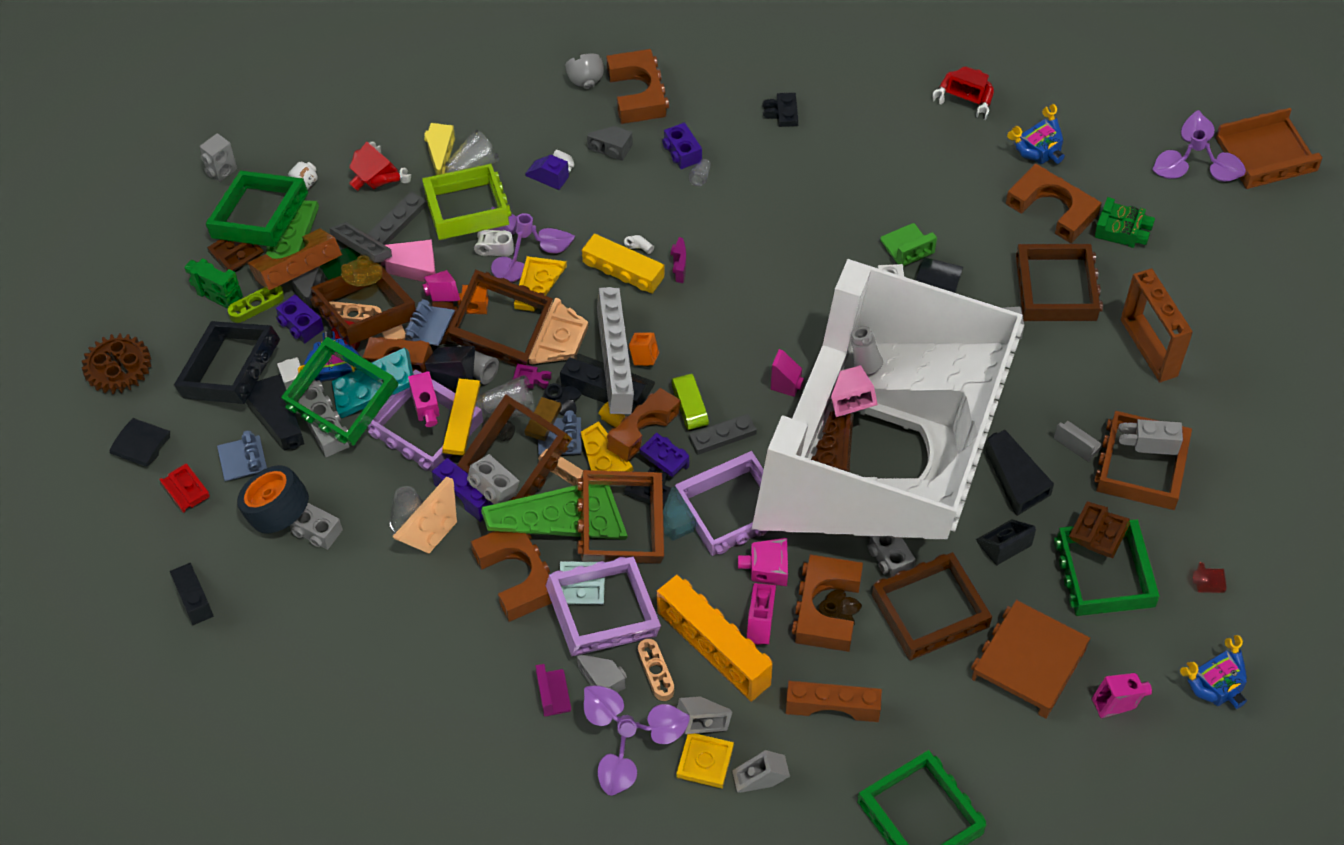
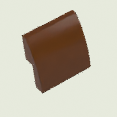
[207,239,264,271]
[1069,501,1130,559]

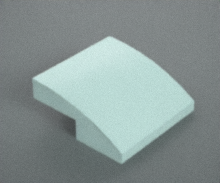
[560,562,605,605]

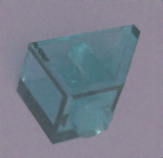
[663,486,696,541]

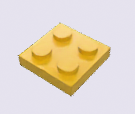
[677,733,734,789]

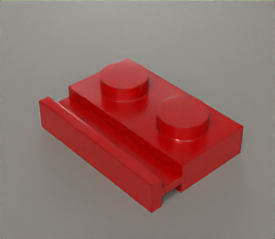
[159,463,210,513]

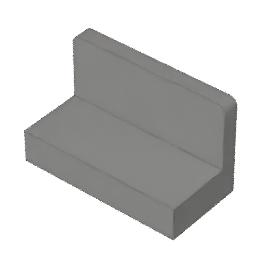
[1054,421,1103,462]

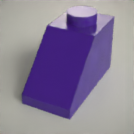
[525,155,569,190]

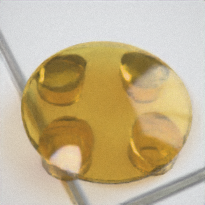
[341,255,383,286]

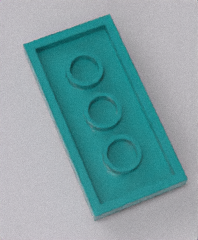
[332,348,414,418]

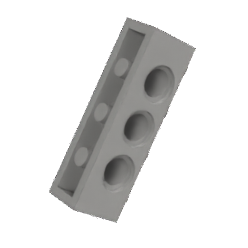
[289,379,349,457]

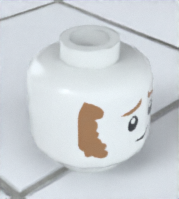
[288,162,318,190]

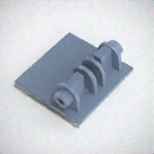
[405,299,455,346]
[538,410,582,456]
[217,431,267,481]

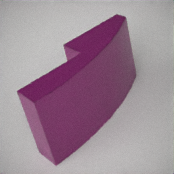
[671,237,686,283]

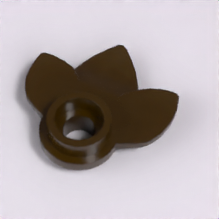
[818,589,862,626]

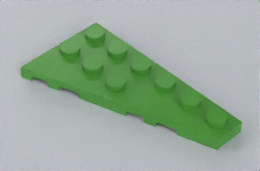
[481,484,628,540]

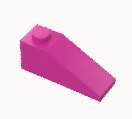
[747,583,776,645]

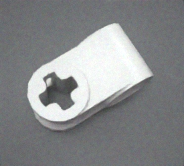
[474,230,514,257]

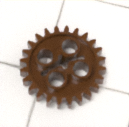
[81,333,152,394]

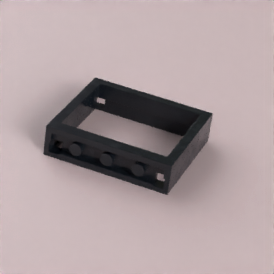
[174,321,280,404]

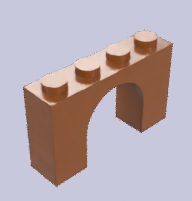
[606,49,669,124]
[1006,163,1102,244]
[248,228,342,290]
[471,531,552,622]
[792,554,863,652]

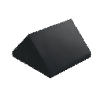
[425,346,475,389]
[976,519,1036,566]

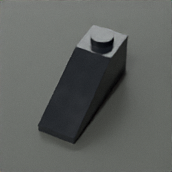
[170,562,214,625]

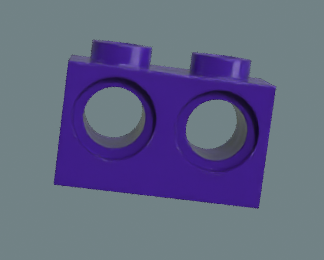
[662,122,702,169]
[276,294,324,344]

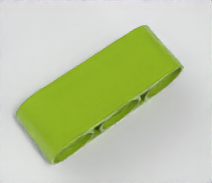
[671,374,709,430]

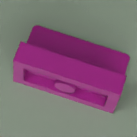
[535,664,571,717]

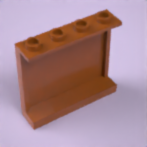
[1216,108,1323,189]
[971,600,1090,719]

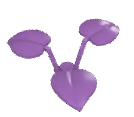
[1153,110,1246,181]
[489,207,575,282]
[584,686,690,796]

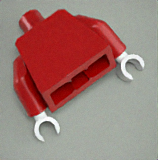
[933,67,994,120]
[349,142,411,191]

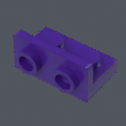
[640,433,689,477]

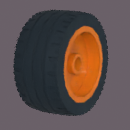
[237,465,309,534]

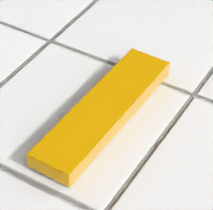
[442,379,480,455]

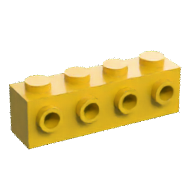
[582,233,665,294]

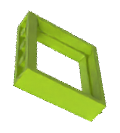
[422,164,512,240]

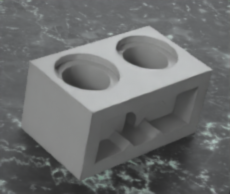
[199,133,237,182]
[467,454,519,504]
[290,503,343,550]
[868,536,916,578]

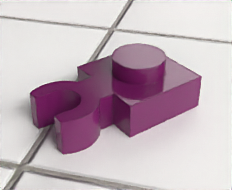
[512,364,552,389]

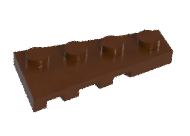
[811,411,854,472]

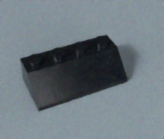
[560,354,655,413]

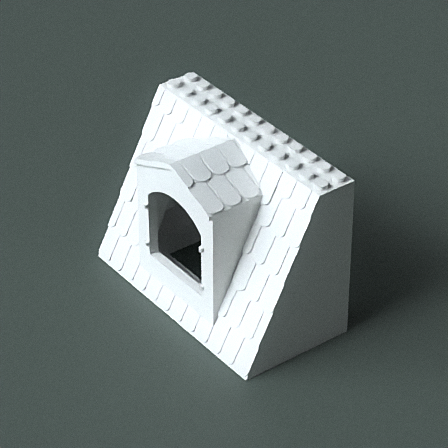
[752,259,1024,539]

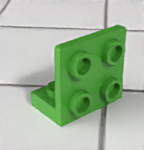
[880,223,937,266]

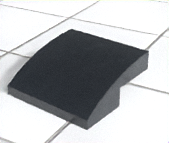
[916,257,963,293]
[109,418,170,467]

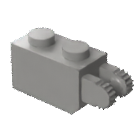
[1118,419,1183,455]

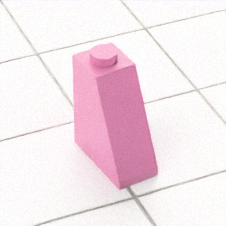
[381,240,436,282]
[831,365,878,417]

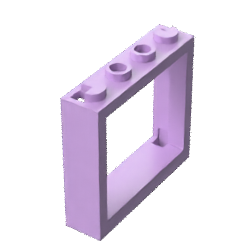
[368,369,483,472]
[675,451,768,556]
[546,556,661,656]

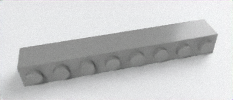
[597,287,634,414]

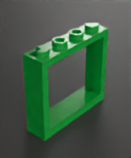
[206,170,308,247]
[281,337,399,446]
[1054,519,1160,616]
[857,750,986,845]

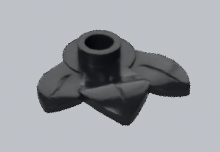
[544,383,582,416]

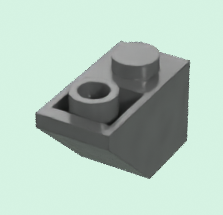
[587,126,633,161]
[291,266,324,309]

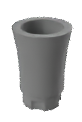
[851,326,883,374]
[457,345,499,385]

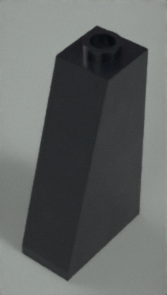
[242,374,304,451]
[986,429,1054,516]

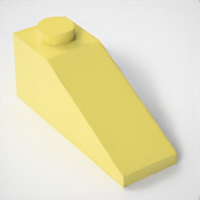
[424,123,455,175]

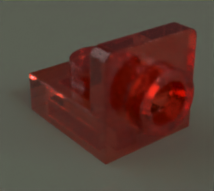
[1193,562,1227,593]

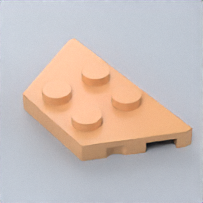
[529,298,589,364]
[393,477,457,554]

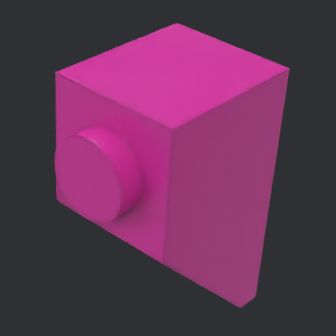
[422,270,460,301]
[771,349,804,397]

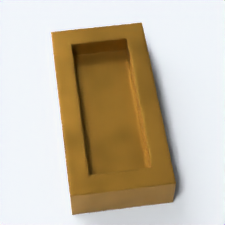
[525,397,562,441]

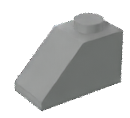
[577,655,627,693]
[677,697,732,734]
[732,750,790,793]

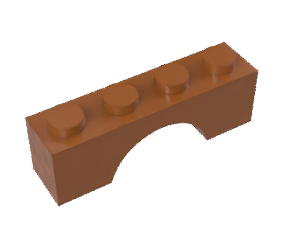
[607,388,681,462]
[786,681,882,722]

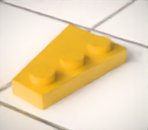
[514,256,567,312]
[581,421,634,472]

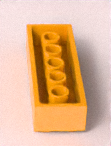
[657,575,773,702]

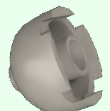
[565,53,604,89]

